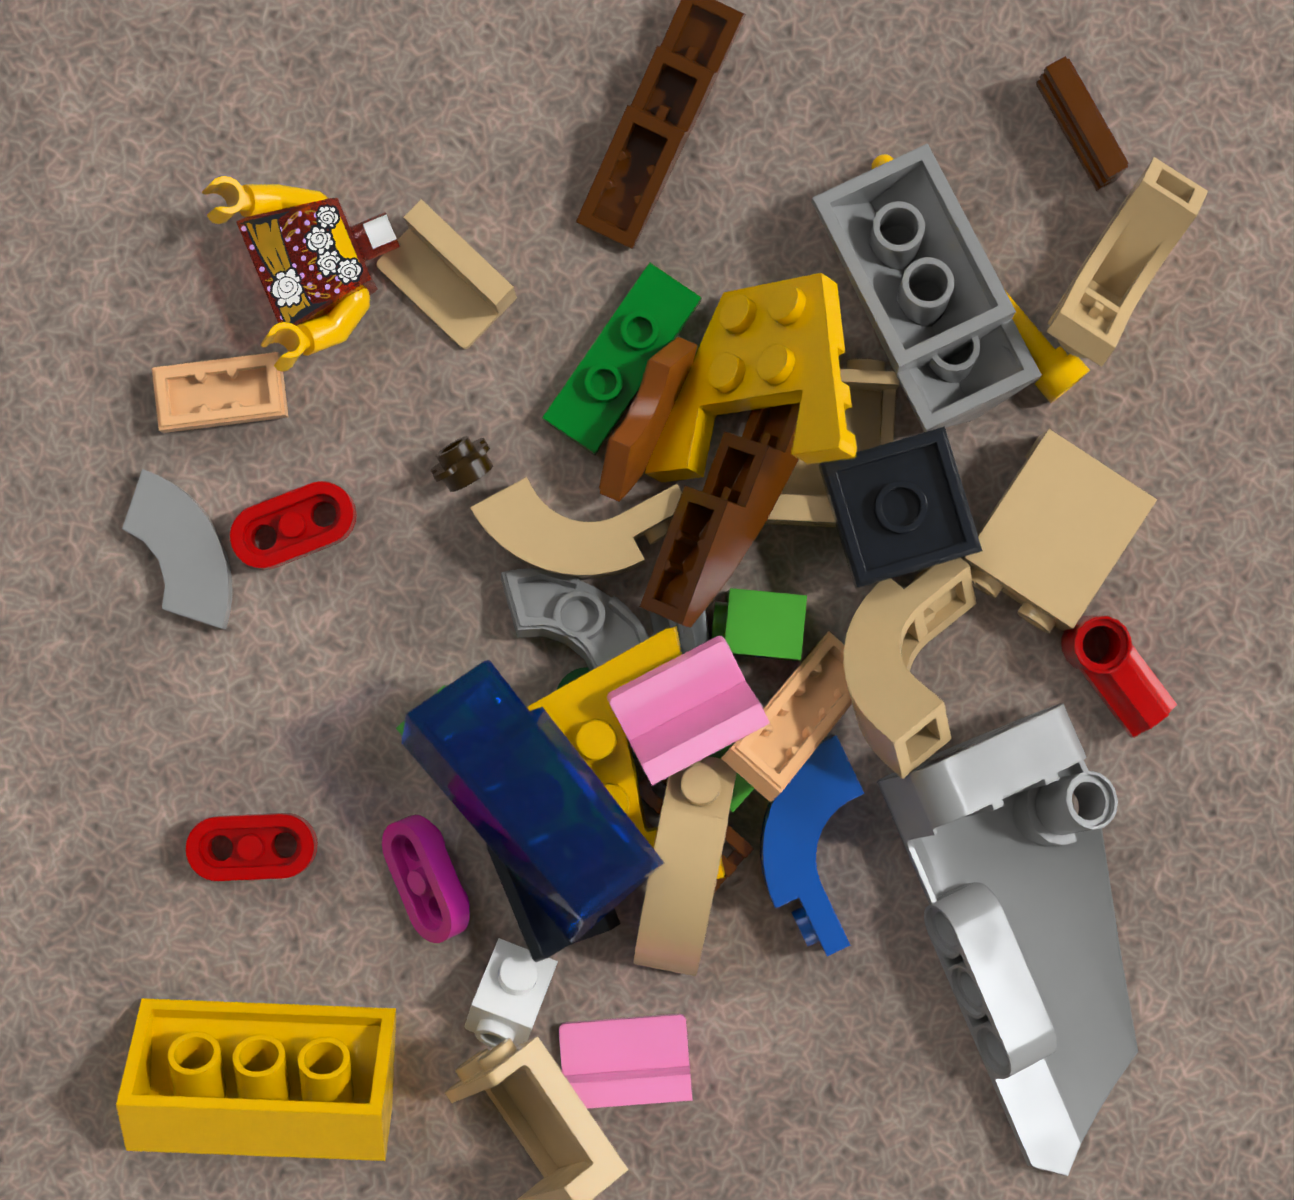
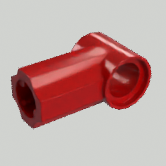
[1061,615,1177,738]

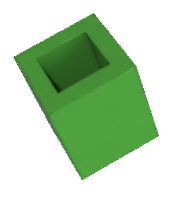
[711,588,807,661]

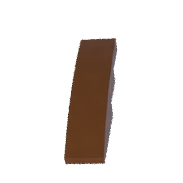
[576,0,746,249]
[640,403,800,628]

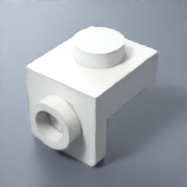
[464,938,558,1048]

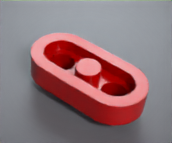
[230,481,357,570]
[186,813,318,881]

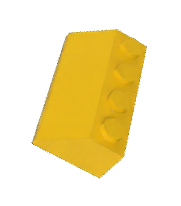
[116,998,396,1161]

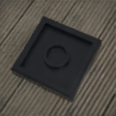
[818,426,982,589]

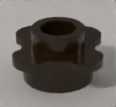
[431,436,493,492]

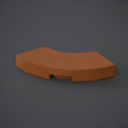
[599,337,697,502]

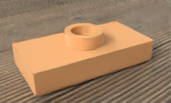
[152,352,289,433]

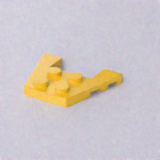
[645,273,857,482]
[495,626,725,879]

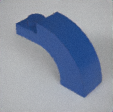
[760,734,865,956]

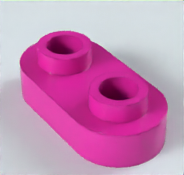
[382,814,470,943]

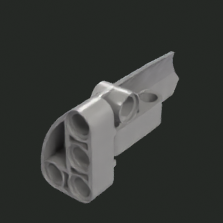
[877,703,1138,1176]

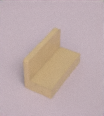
[377,199,517,349]

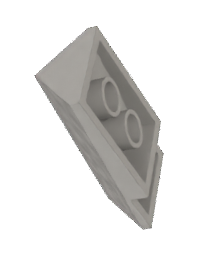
[812,143,1042,432]

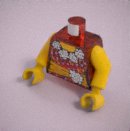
[202,176,400,372]

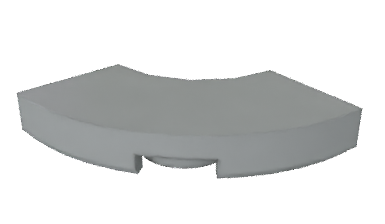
[122,469,233,629]
[501,568,650,671]

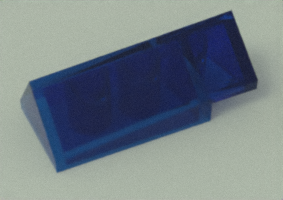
[401,660,664,943]

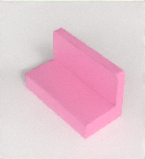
[607,636,770,785]
[559,1014,692,1109]

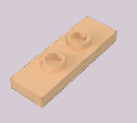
[721,631,852,802]

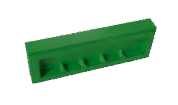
[542,262,702,455]

